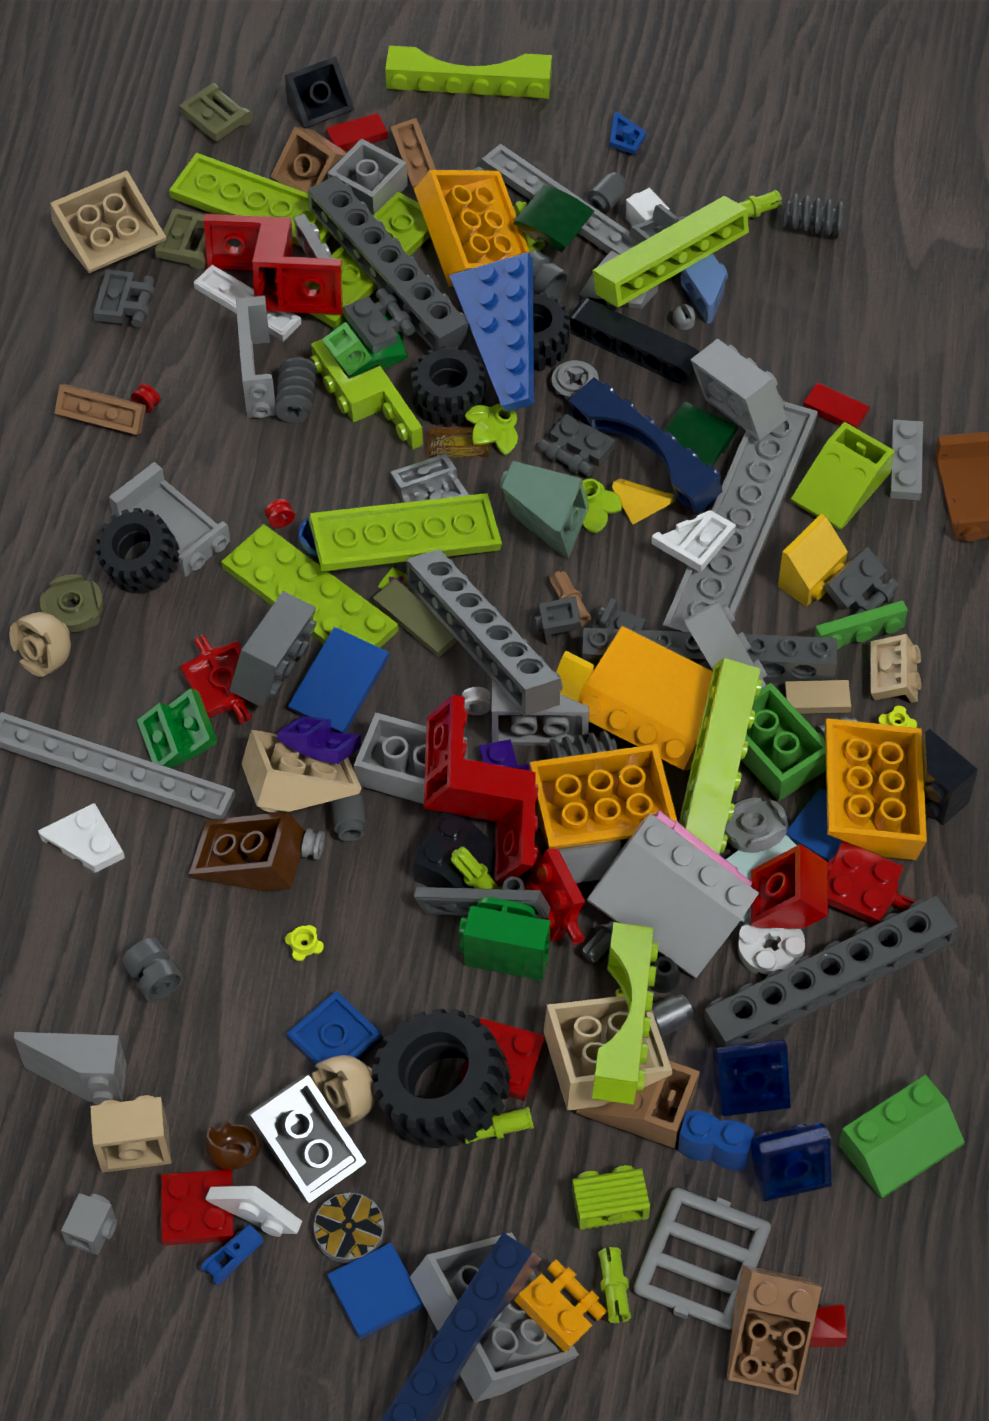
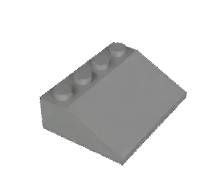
[587,813,759,979]
[410,1232,579,1403]

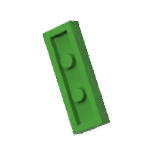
[814,600,908,649]

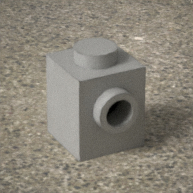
[61,1193,117,1255]

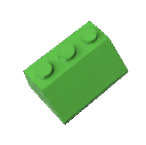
[839,1075,965,1199]

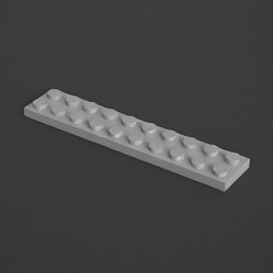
[662,401,818,632]

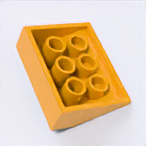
[414,170,530,287]
[577,626,713,770]
[825,718,927,860]
[529,744,677,849]

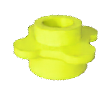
[879,706,917,728]
[285,925,324,961]

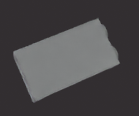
[235,296,276,418]
[109,462,231,577]

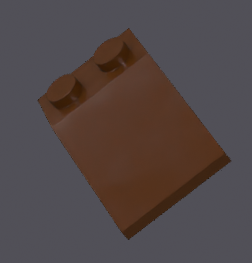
[189,812,305,891]

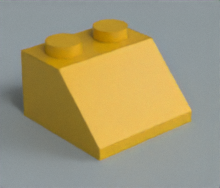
[778,513,848,607]

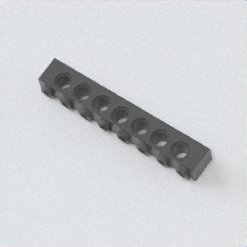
[308,175,469,351]
[407,549,562,716]
[582,628,837,683]
[703,895,958,1057]

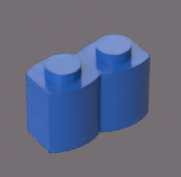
[678,1111,754,1170]

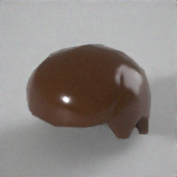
[206,1121,260,1170]

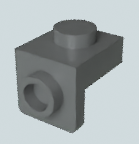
[629,204,678,243]

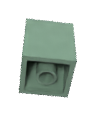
[500,461,589,559]

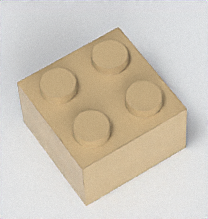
[90,1095,172,1173]

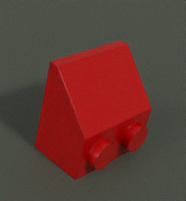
[751,844,828,929]

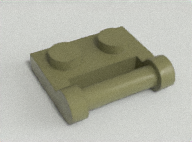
[179,83,253,142]
[155,208,207,270]

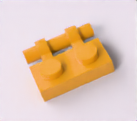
[514,1259,607,1353]

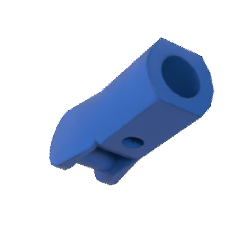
[201,1224,264,1285]

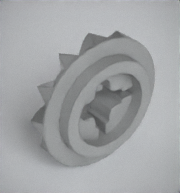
[552,360,599,400]

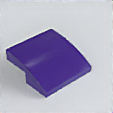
[277,716,361,764]

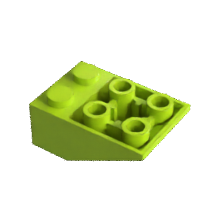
[790,422,895,531]

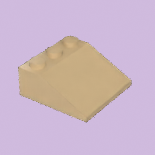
[50,171,166,273]
[241,730,361,812]
[544,996,672,1111]

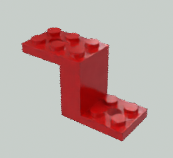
[204,214,343,315]
[423,694,539,885]

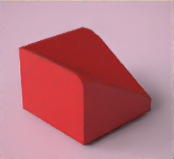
[809,1304,847,1347]

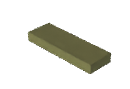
[373,579,457,658]

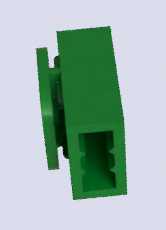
[458,897,550,981]

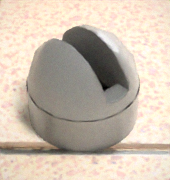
[672,304,696,330]

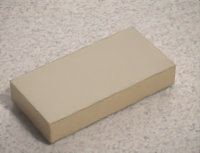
[784,680,851,714]

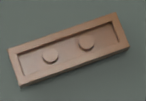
[391,118,436,193]
[54,384,146,435]

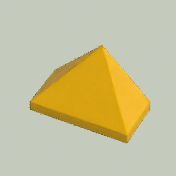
[612,478,676,525]

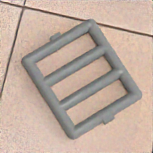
[633,1188,771,1330]

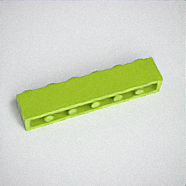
[593,196,749,308]
[679,658,762,855]

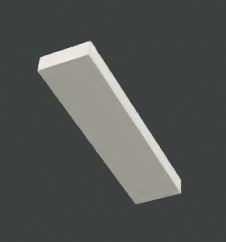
[194,265,301,342]

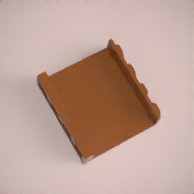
[935,432,989,542]

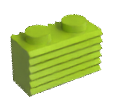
[572,1165,650,1230]

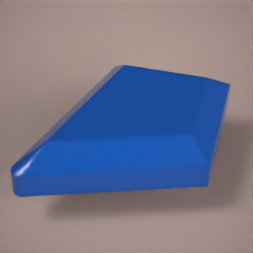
[610,112,646,155]

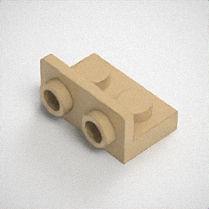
[871,634,921,703]

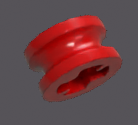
[131,383,161,413]
[265,499,295,529]

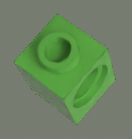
[322,322,373,376]

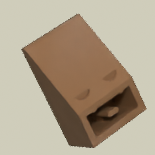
[577,1061,700,1149]
[727,1265,822,1395]

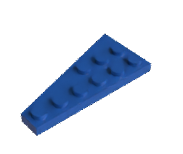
[449,252,534,412]

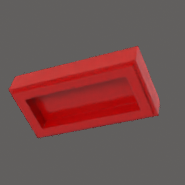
[326,113,388,151]
[803,382,870,429]

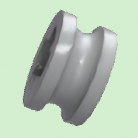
[302,828,325,860]

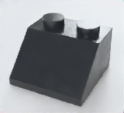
[922,728,978,825]
[413,812,495,889]

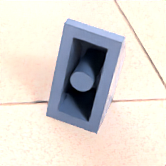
[681,254,728,324]

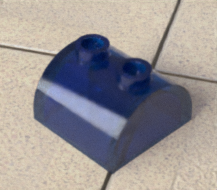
[713,1039,791,1116]
[751,1122,832,1202]

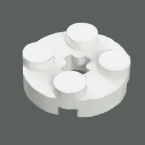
[738,919,805,975]

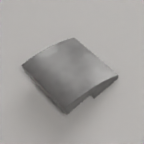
[390,453,469,503]

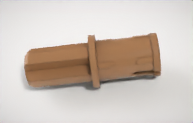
[550,571,592,627]

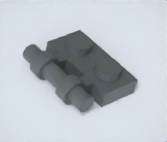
[93,269,155,327]
[343,288,416,353]
[538,414,616,477]
[822,547,899,615]

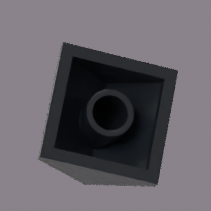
[285,56,354,128]

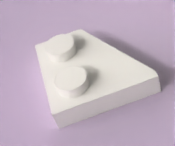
[651,510,736,573]
[38,803,125,873]
[205,1186,302,1237]

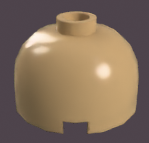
[9,612,71,677]
[312,1055,376,1127]

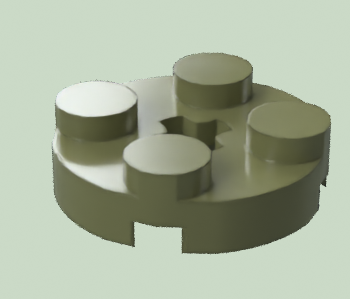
[40,574,104,633]

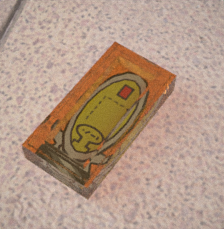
[429,427,489,458]

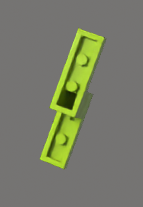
[309,339,423,450]

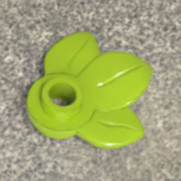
[465,403,518,456]
[582,479,622,533]

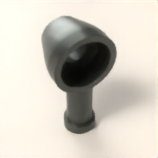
[650,957,680,993]

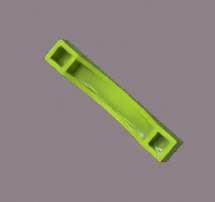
[385,46,552,99]
[592,922,659,1105]

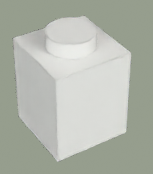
[625,188,669,226]

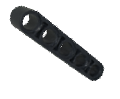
[570,299,700,385]

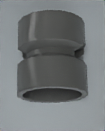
[528,250,569,298]
[122,938,184,1002]

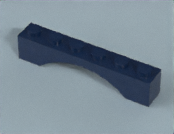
[568,377,723,515]
[381,1232,541,1421]

